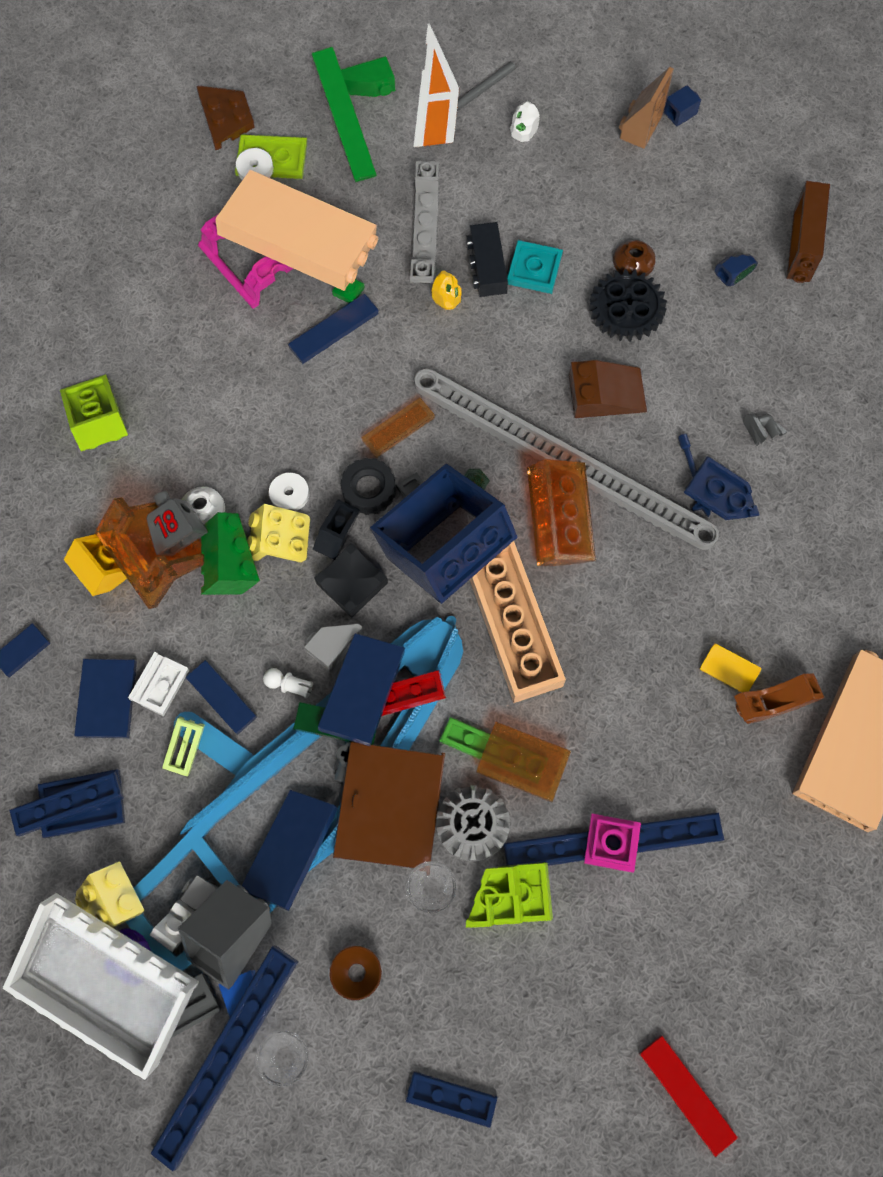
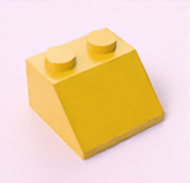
[64,530,143,596]

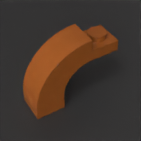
[734,673,824,724]

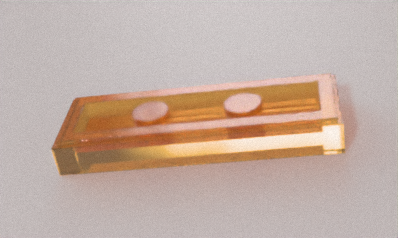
[362,398,435,459]

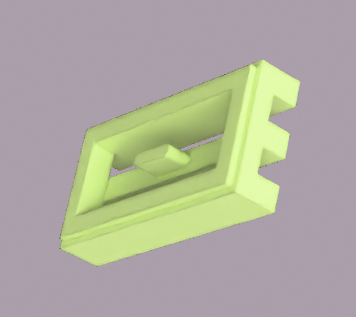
[162,717,205,777]

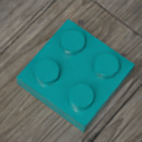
[507,240,563,294]

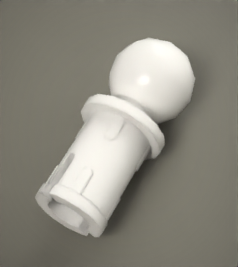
[263,668,313,698]

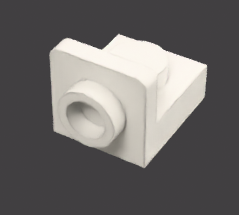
[150,900,195,952]

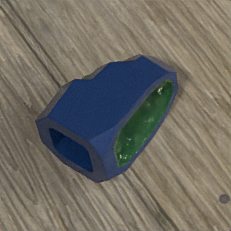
[715,254,758,287]

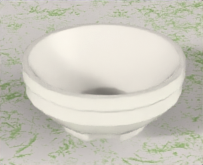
[182,487,225,525]

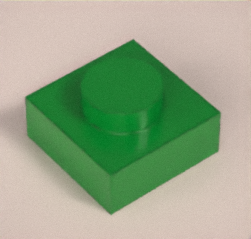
[332,279,365,303]

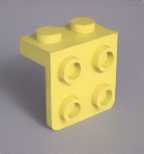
[247,504,310,563]
[75,861,145,928]

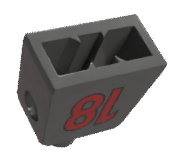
[146,491,208,556]

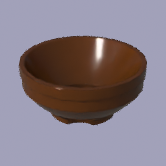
[613,240,655,277]
[330,946,382,1000]

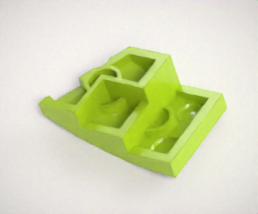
[465,862,553,928]

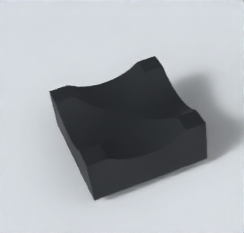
[314,543,388,618]

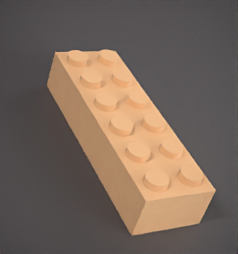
[470,541,566,703]

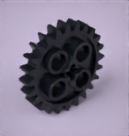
[589,269,667,342]

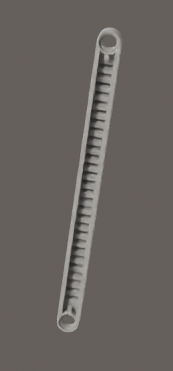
[415,369,719,550]

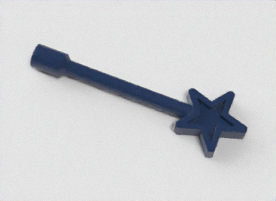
[678,434,711,517]

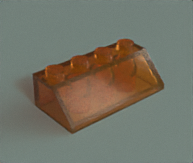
[527,459,596,566]

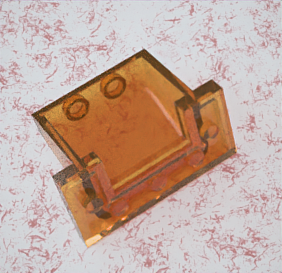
[95,497,204,609]

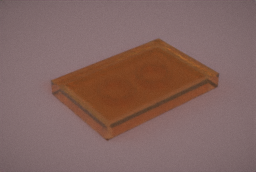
[476,722,571,803]

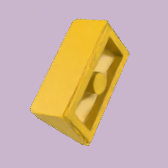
[699,643,762,692]

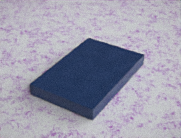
[74,659,137,738]
[38,769,125,838]

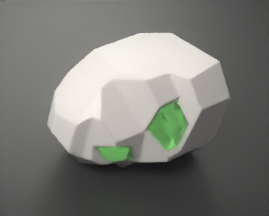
[510,101,540,142]

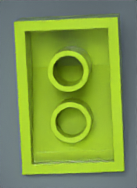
[60,375,128,452]

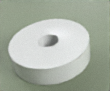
[236,148,273,180]
[269,473,309,511]

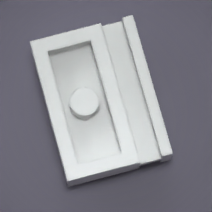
[128,652,189,716]

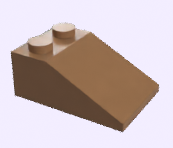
[619,67,674,148]

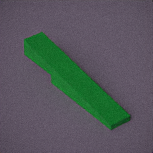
[312,46,377,182]

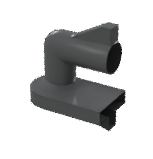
[744,413,787,446]

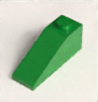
[341,56,396,97]

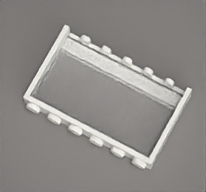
[3,893,199,1079]

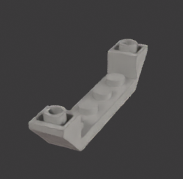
[410,161,439,283]

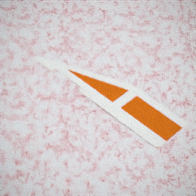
[414,23,459,147]

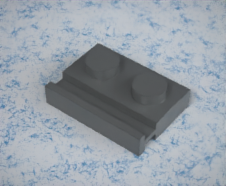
[150,972,221,1038]

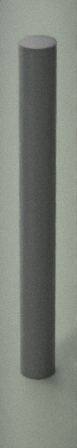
[457,62,515,111]

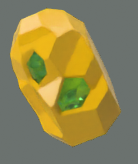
[432,271,461,310]

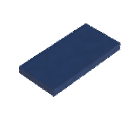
[318,633,405,746]
[242,790,338,911]

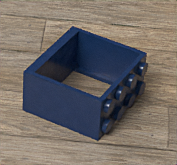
[370,463,518,604]

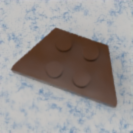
[196,86,255,150]

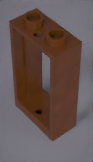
[787,181,830,283]

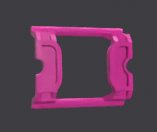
[198,214,294,309]

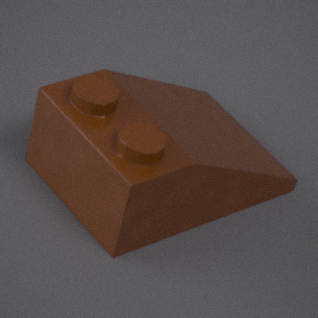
[569,360,647,418]

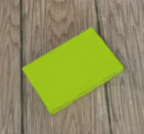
[235,135,307,179]

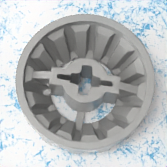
[436,785,510,862]

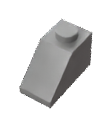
[304,624,364,672]

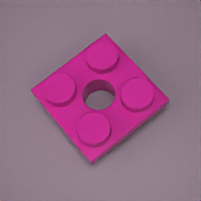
[584,813,641,873]

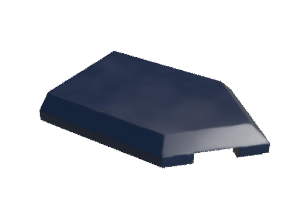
[684,456,760,520]

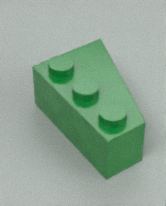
[201,512,260,595]

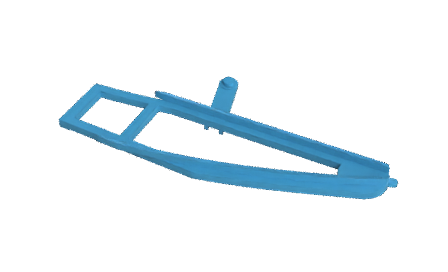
[126,616,463,971]

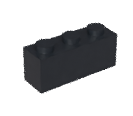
[466,222,508,297]

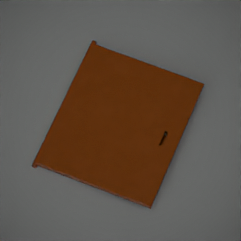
[333,742,445,873]

